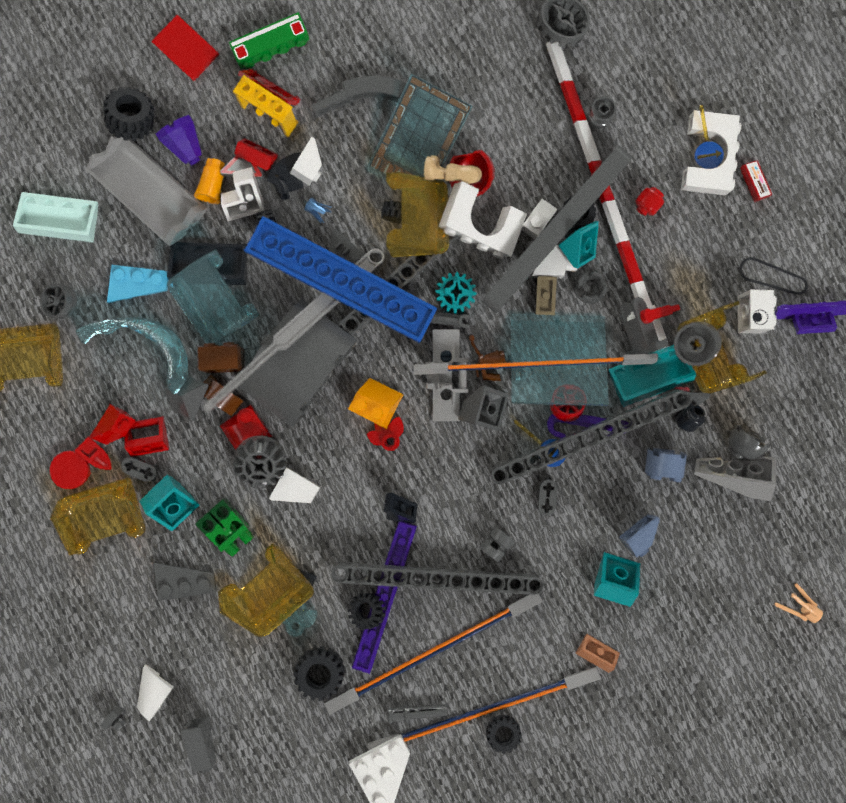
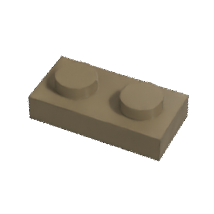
[535,276,557,315]

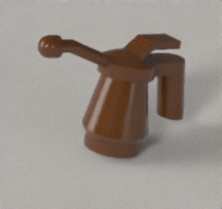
[469,335,506,381]

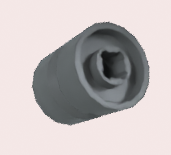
[587,96,617,129]
[479,526,515,563]

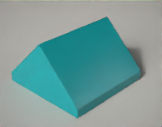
[558,221,599,269]

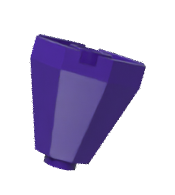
[156,115,202,166]

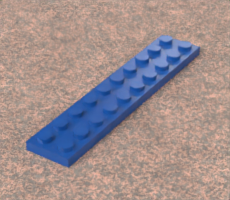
[244,216,437,343]

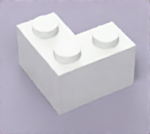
[221,167,264,221]

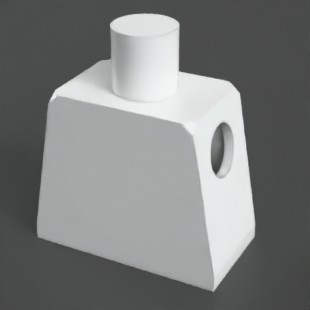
[531,245,577,279]

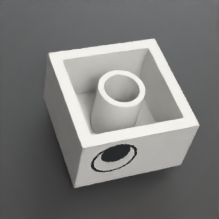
[738,290,777,333]

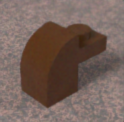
[203,374,243,416]

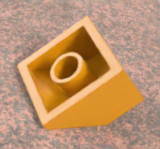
[348,378,403,428]

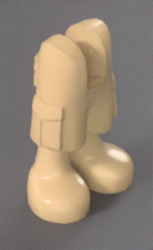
[424,155,482,184]

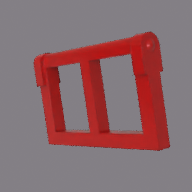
[238,69,300,106]

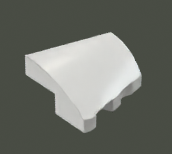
[269,467,321,503]
[137,664,174,721]

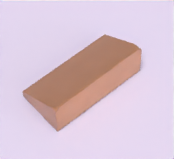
[575,634,620,673]

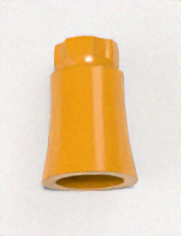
[194,158,225,204]

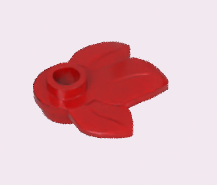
[367,416,404,451]

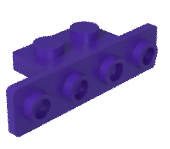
[774,300,846,334]

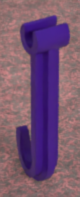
[547,411,629,438]

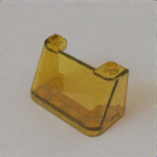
[50,478,146,556]

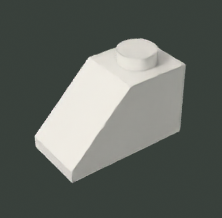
[290,137,322,186]
[521,199,558,239]

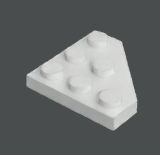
[349,734,410,803]

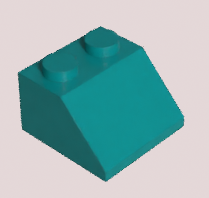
[140,474,200,531]
[593,552,641,607]

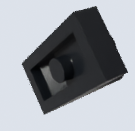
[384,492,418,523]

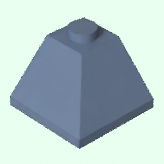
[619,514,660,557]

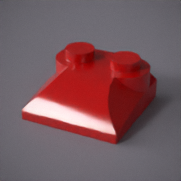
[220,405,272,450]

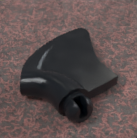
[267,152,304,200]

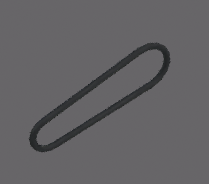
[739,257,808,295]

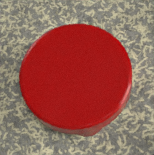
[49,451,91,489]

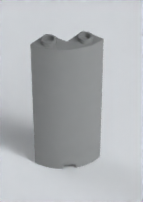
[86,135,207,246]

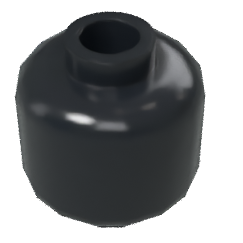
[676,404,705,432]

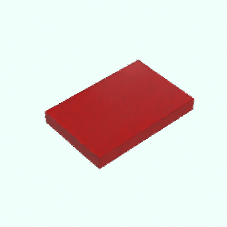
[151,15,219,82]

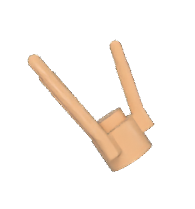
[774,583,823,623]

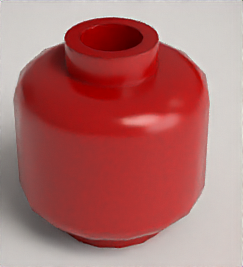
[635,187,664,216]

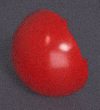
[450,150,495,197]

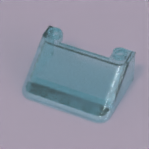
[167,249,260,343]

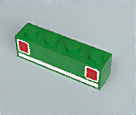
[229,12,310,69]

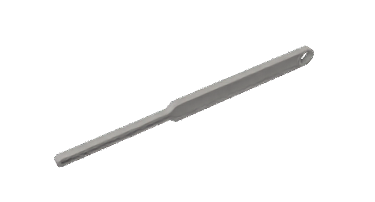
[204,248,384,412]

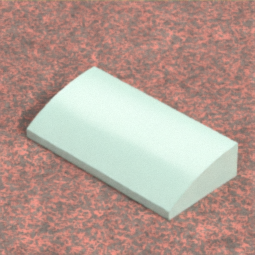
[13,192,98,242]

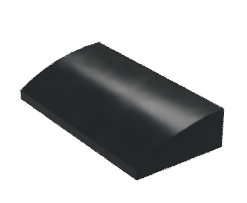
[167,242,248,285]

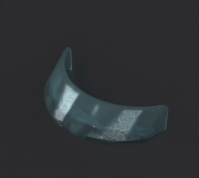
[75,317,188,395]

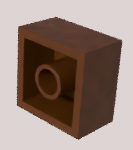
[197,342,245,373]

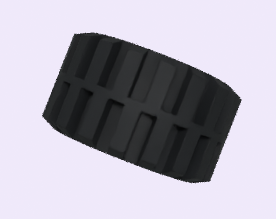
[103,87,154,141]
[294,646,345,701]

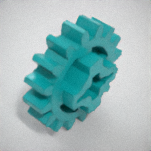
[435,272,477,314]

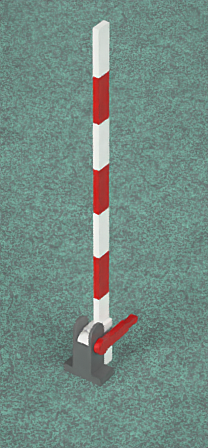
[546,41,680,355]

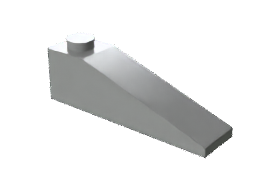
[694,456,776,501]

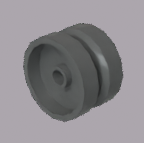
[674,321,722,366]

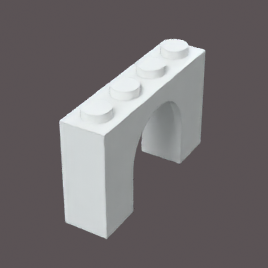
[681,110,741,195]
[438,181,527,259]

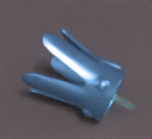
[304,198,331,223]

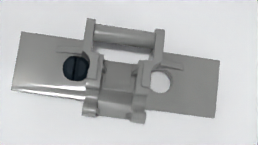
[425,329,469,421]

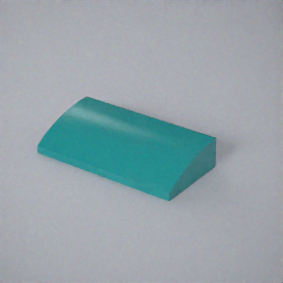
[608,345,696,407]

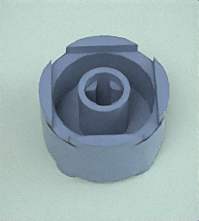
[644,448,687,482]

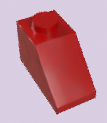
[89,404,135,445]

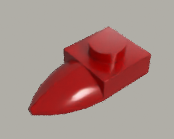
[75,436,112,470]

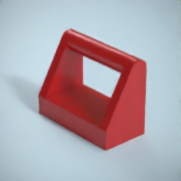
[124,416,169,457]

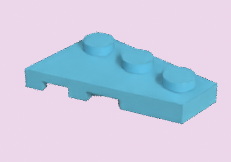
[107,265,169,303]

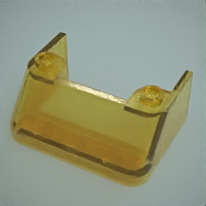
[677,301,767,394]

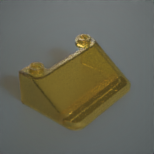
[386,172,449,257]
[0,324,63,391]
[218,543,314,637]

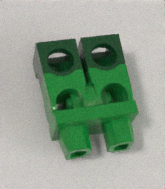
[195,497,254,557]

